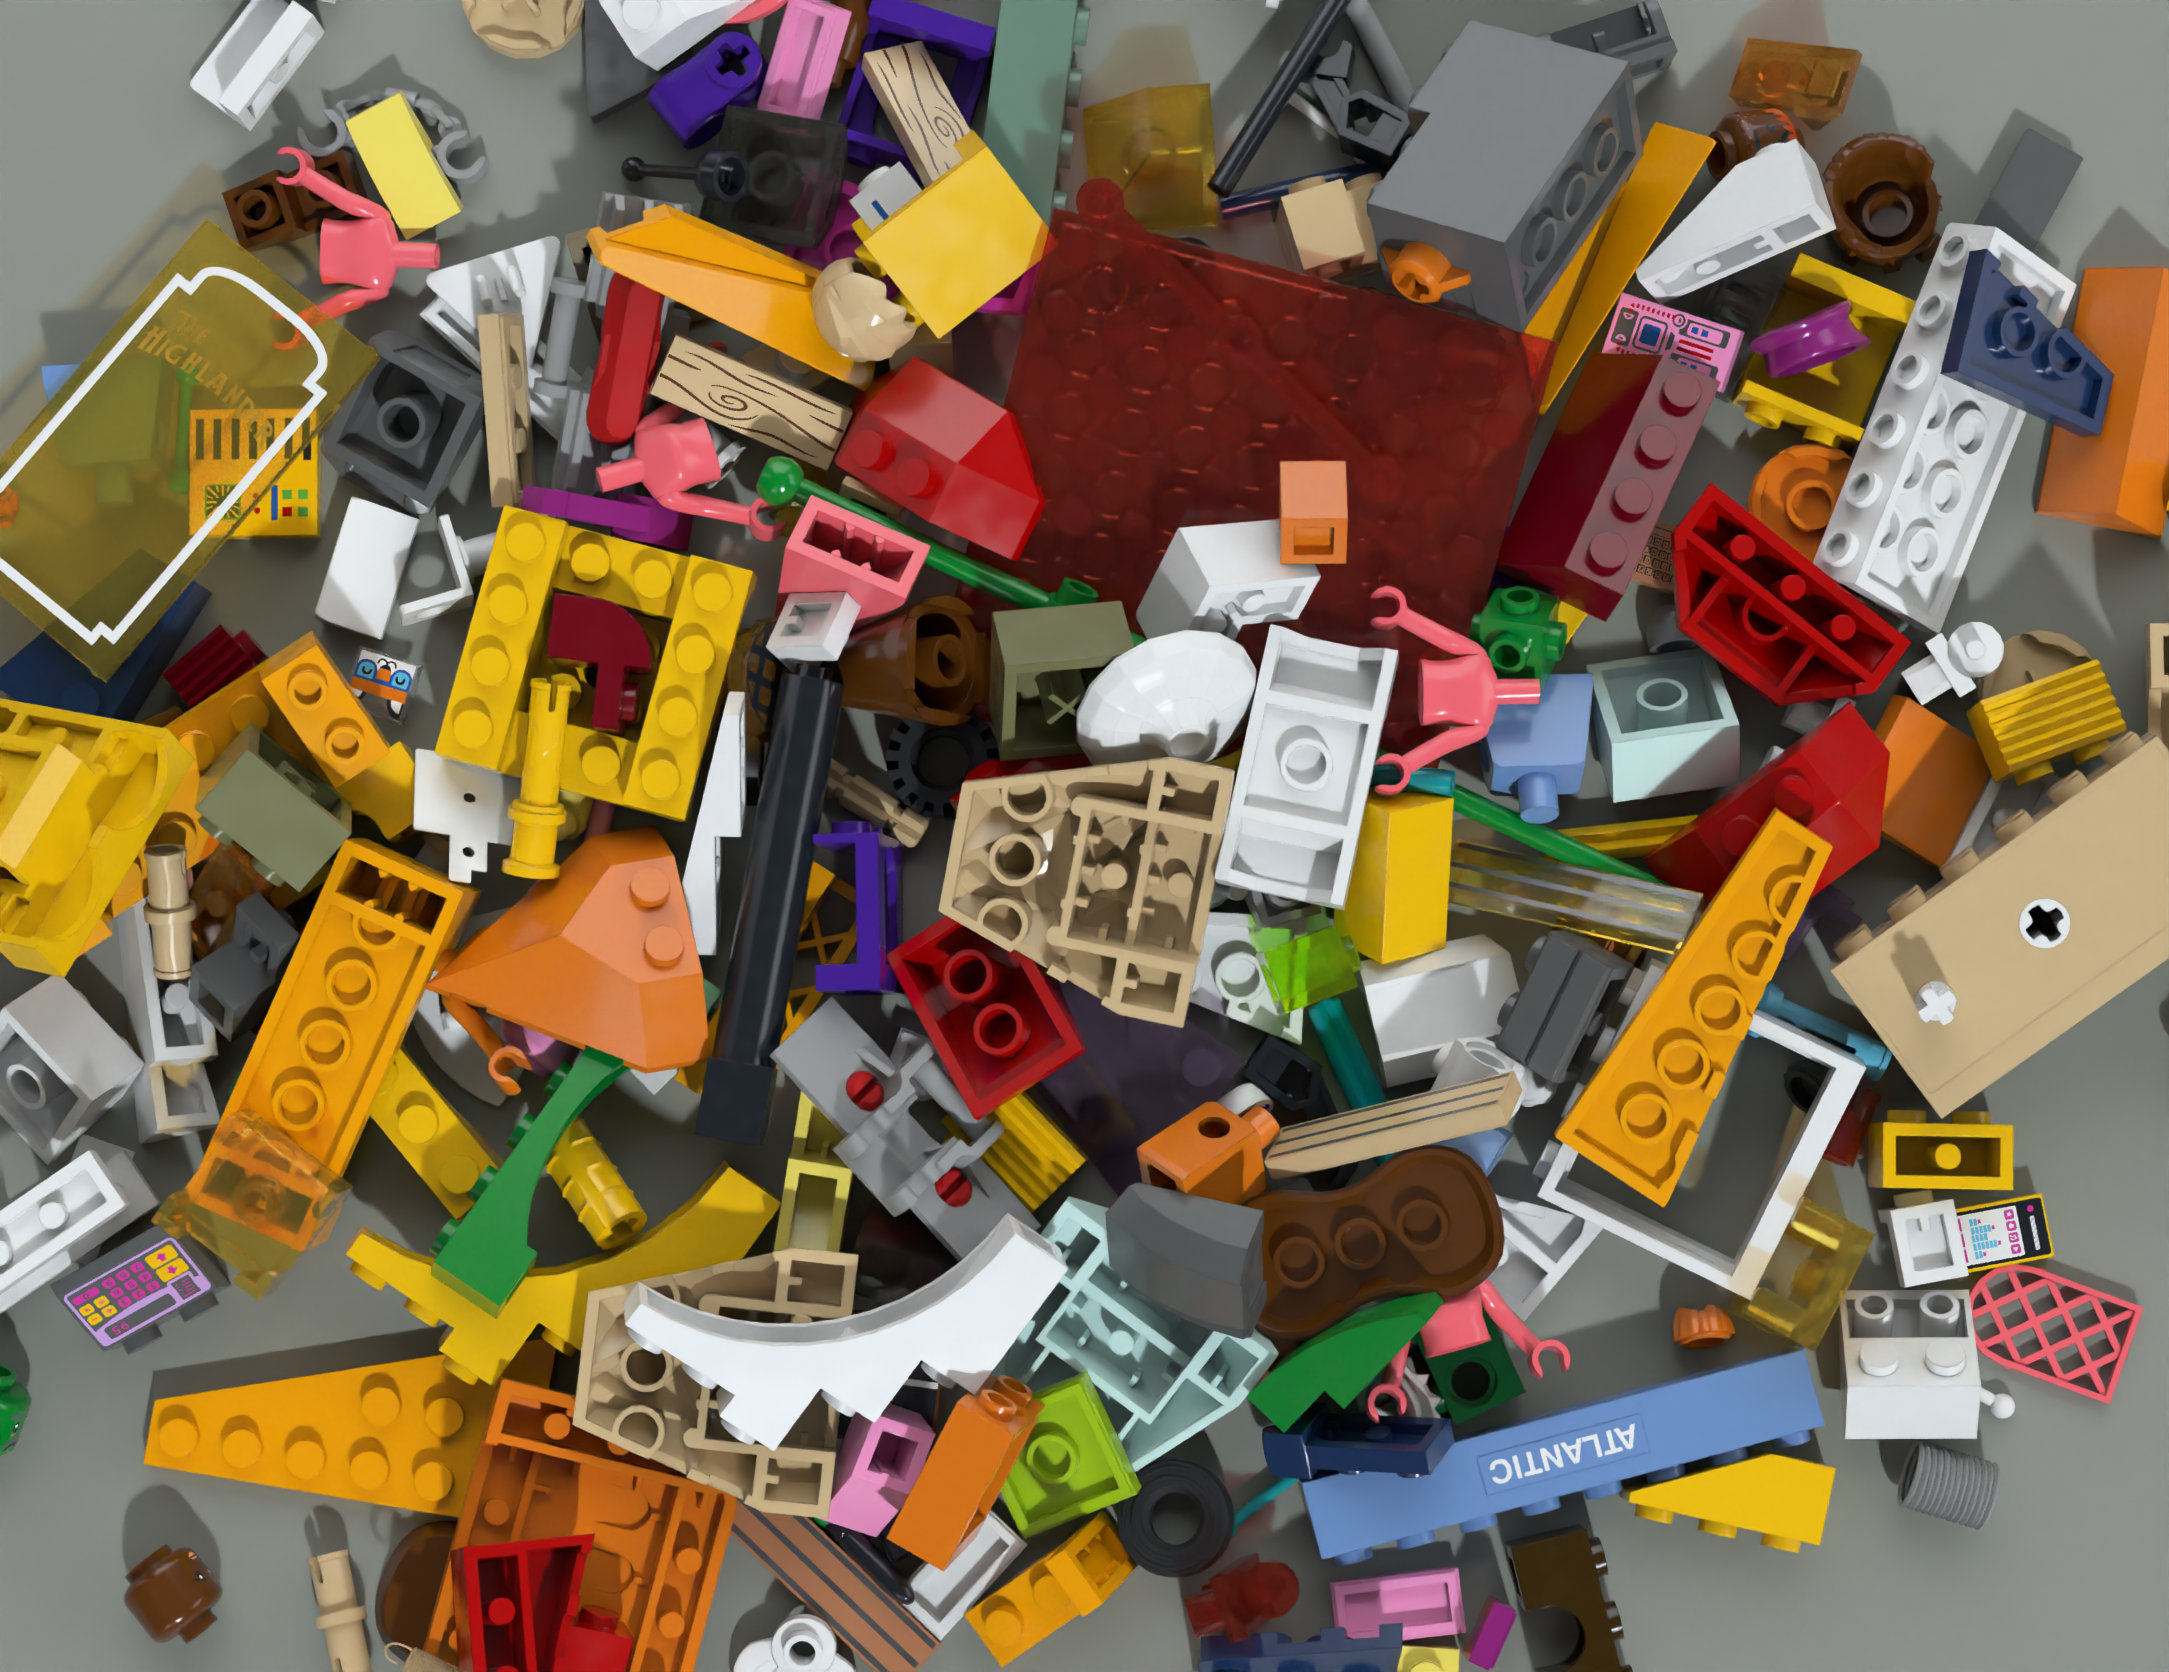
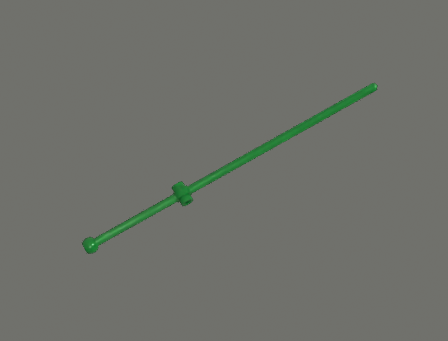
[756,456,1684,911]

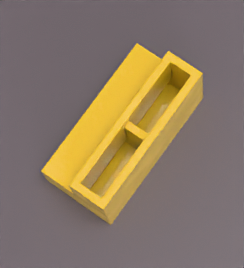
[1333,787,1454,964]

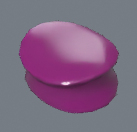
[1749,300,1872,378]

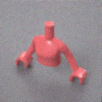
[273,147,440,352]
[595,342,786,542]
[1370,586,1540,797]
[1365,1278,1571,1423]

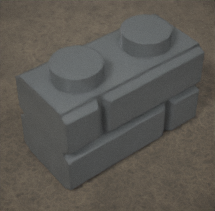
[1494,929,1635,1083]

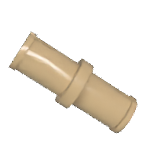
[143,843,197,980]
[307,1549,375,1672]

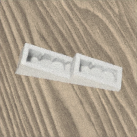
[682,692,746,955]

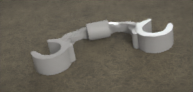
[297,87,490,185]

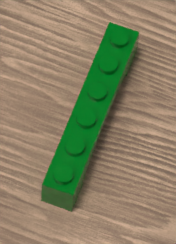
[429,978,723,1319]

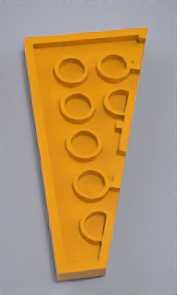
[143,1338,559,1518]

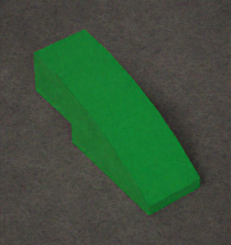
[1246,1292,1445,1433]

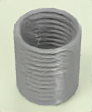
[1897,1440,2001,1531]

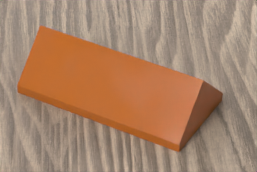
[2035,267,2169,539]

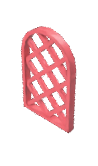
[1969,1264,2144,1404]

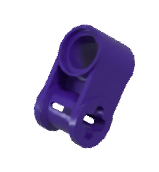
[647,32,768,150]

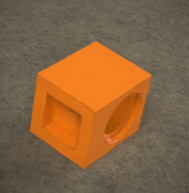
[1279,461,1348,564]

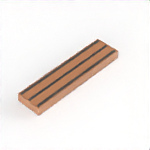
[730,1497,942,1672]

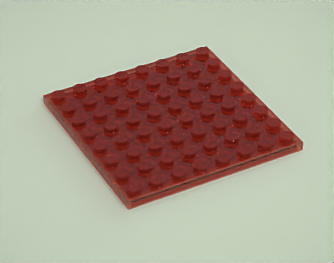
[954,207,1559,792]

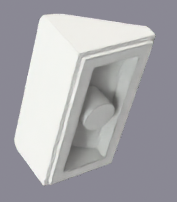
[314,496,420,640]

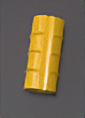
[546,1116,648,1250]

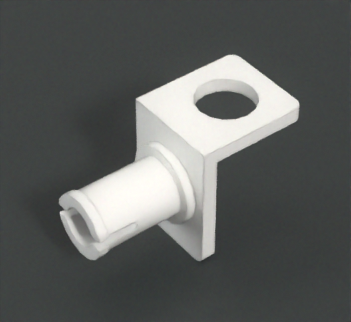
[399,514,496,626]

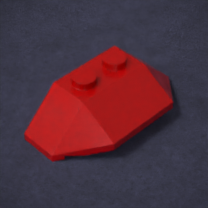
[833,357,1046,561]
[1670,482,1912,707]
[1643,701,1890,913]

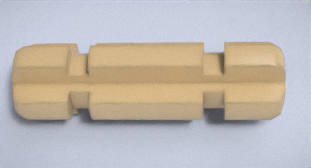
[825,759,929,848]

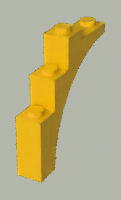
[346,1160,782,1387]

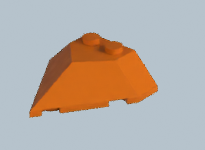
[426,826,711,1074]

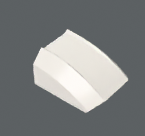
[1354,934,1520,1089]

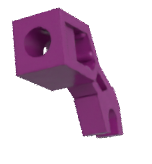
[520,485,694,551]

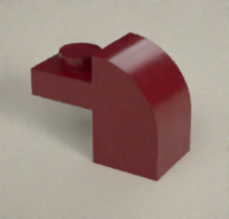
[547,593,658,736]

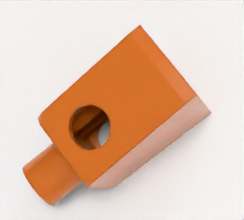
[1136,1102,1280,1205]

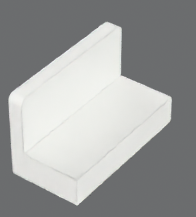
[190,0,325,131]

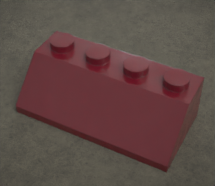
[1490,353,1721,622]

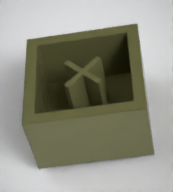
[988,601,1134,761]
[195,721,352,892]

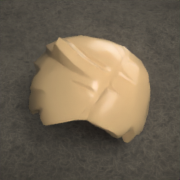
[812,257,917,363]

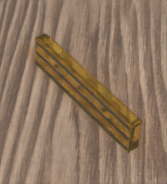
[1448,839,1704,954]

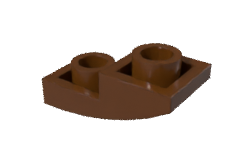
[222,150,368,253]

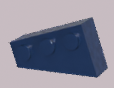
[0,549,212,722]

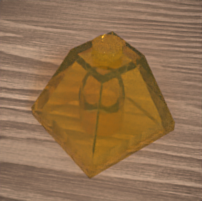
[1083,83,1217,235]

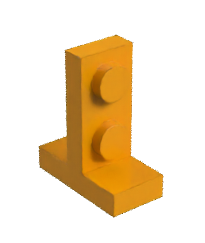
[964,1510,1138,1667]

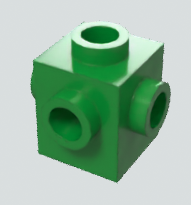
[1470,586,1567,694]

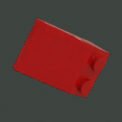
[886,916,1087,1120]

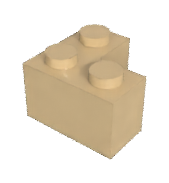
[1275,173,1382,297]

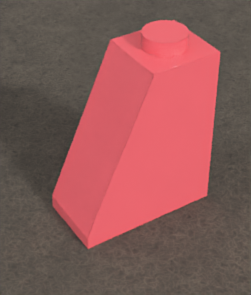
[774,495,931,632]

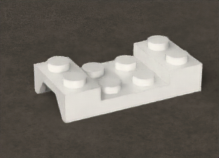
[1214,624,1399,910]

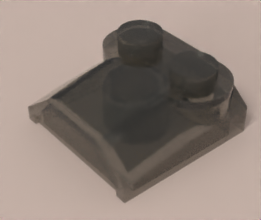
[699,105,848,250]

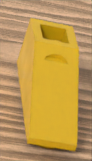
[1620,1450,1836,1553]

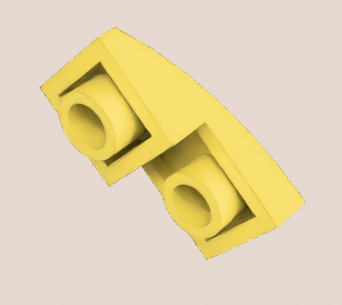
[345,91,463,241]

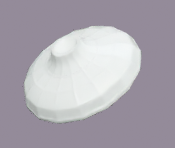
[1076,630,1257,765]

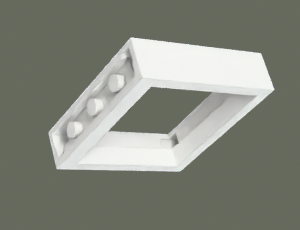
[1532,958,1866,1300]

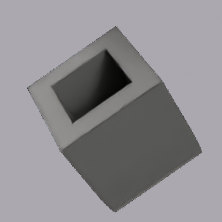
[189,891,300,1043]

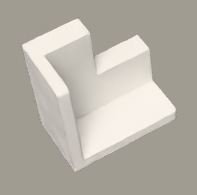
[1136,519,1321,641]

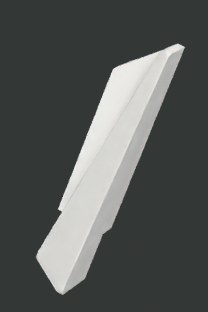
[117,868,220,1144]

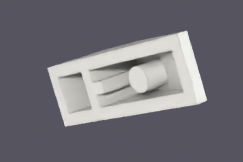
[1635,139,1837,305]

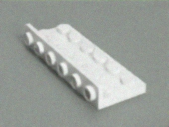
[1813,223,2077,634]

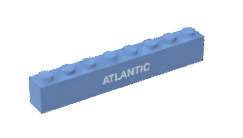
[1299,1347,1825,1566]

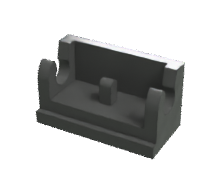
[1535,0,1677,80]

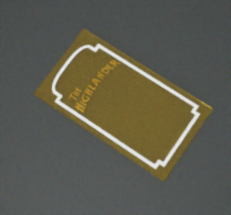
[0,219,381,682]

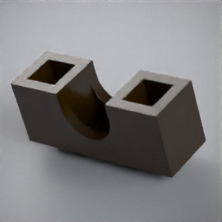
[1504,1524,1633,1672]

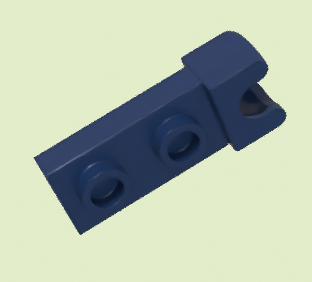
[1262,1402,1455,1479]

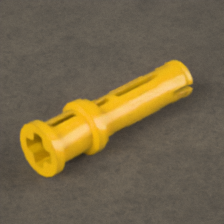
[501,678,573,879]

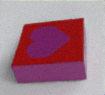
[1462,1595,1517,1671]

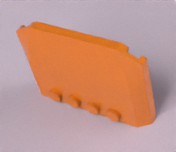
[423,1377,737,1672]

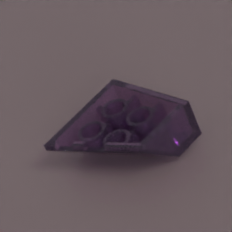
[1033,980,1246,1197]

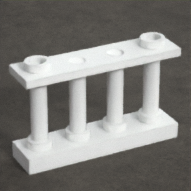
[0,1150,161,1314]

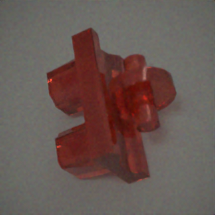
[1184,1552,1300,1643]

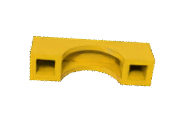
[370,1044,505,1220]

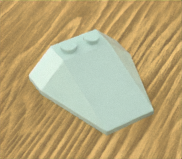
[992,1196,1279,1472]

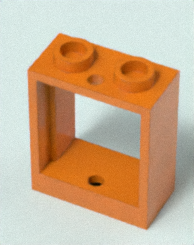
[886,1374,1045,1572]

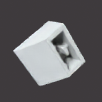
[1838,1290,1981,1439]

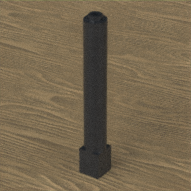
[694,664,845,1146]

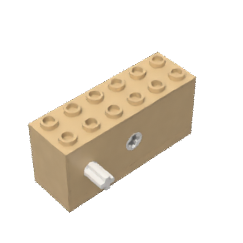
[1830,731,2169,1119]

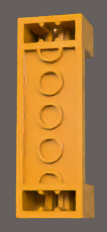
[0,631,391,958]
[186,838,483,1252]

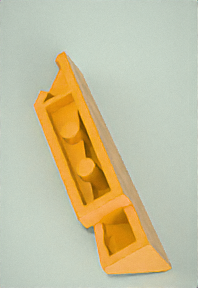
[1518,122,1717,417]
[586,204,876,391]

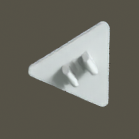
[426,236,561,371]

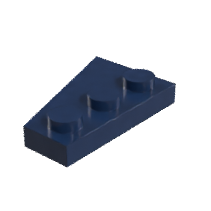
[1940,249,2114,437]
[1198,1623,1403,1672]

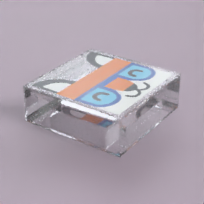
[348,646,424,727]

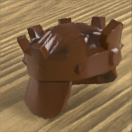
[1822,132,1943,274]

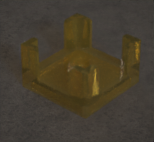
[151,1108,354,1301]
[1724,1197,1875,1352]

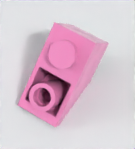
[818,1403,936,1537]

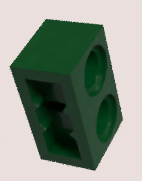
[1408,1305,1526,1425]

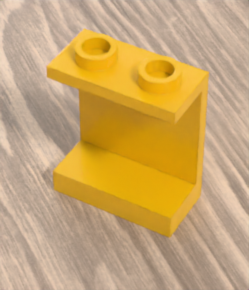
[851,130,1060,339]
[1732,253,1916,452]

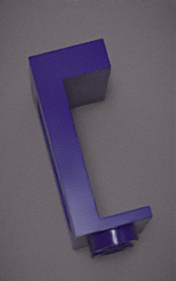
[828,0,996,187]
[813,821,904,996]

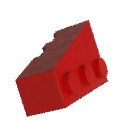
[450,1533,595,1672]

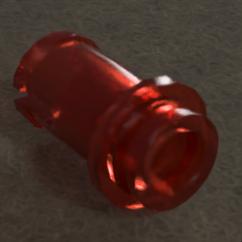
[1821,1085,1882,1168]

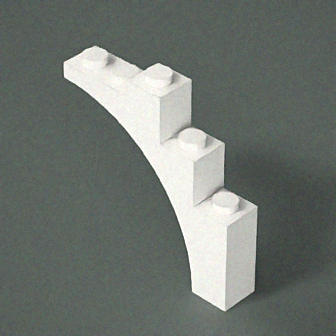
[623,1213,1068,1451]

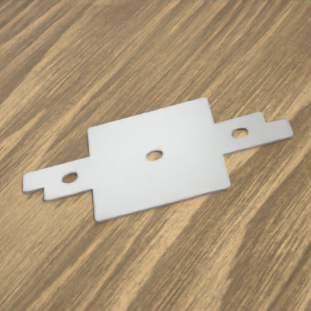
[413,748,521,884]

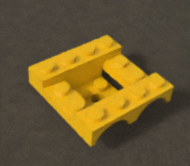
[434,505,757,824]
[0,698,195,978]

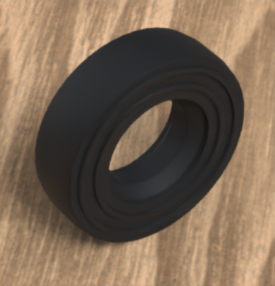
[1117,1459,1234,1578]

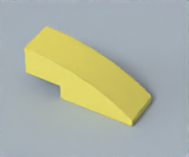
[774,1090,855,1253]

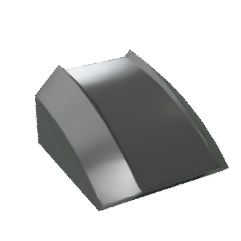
[321,330,485,514]
[1105,1183,1267,1339]

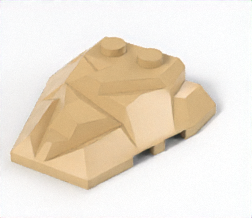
[938,756,1235,1028]
[572,1247,858,1519]

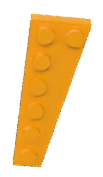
[1554,808,1833,1208]

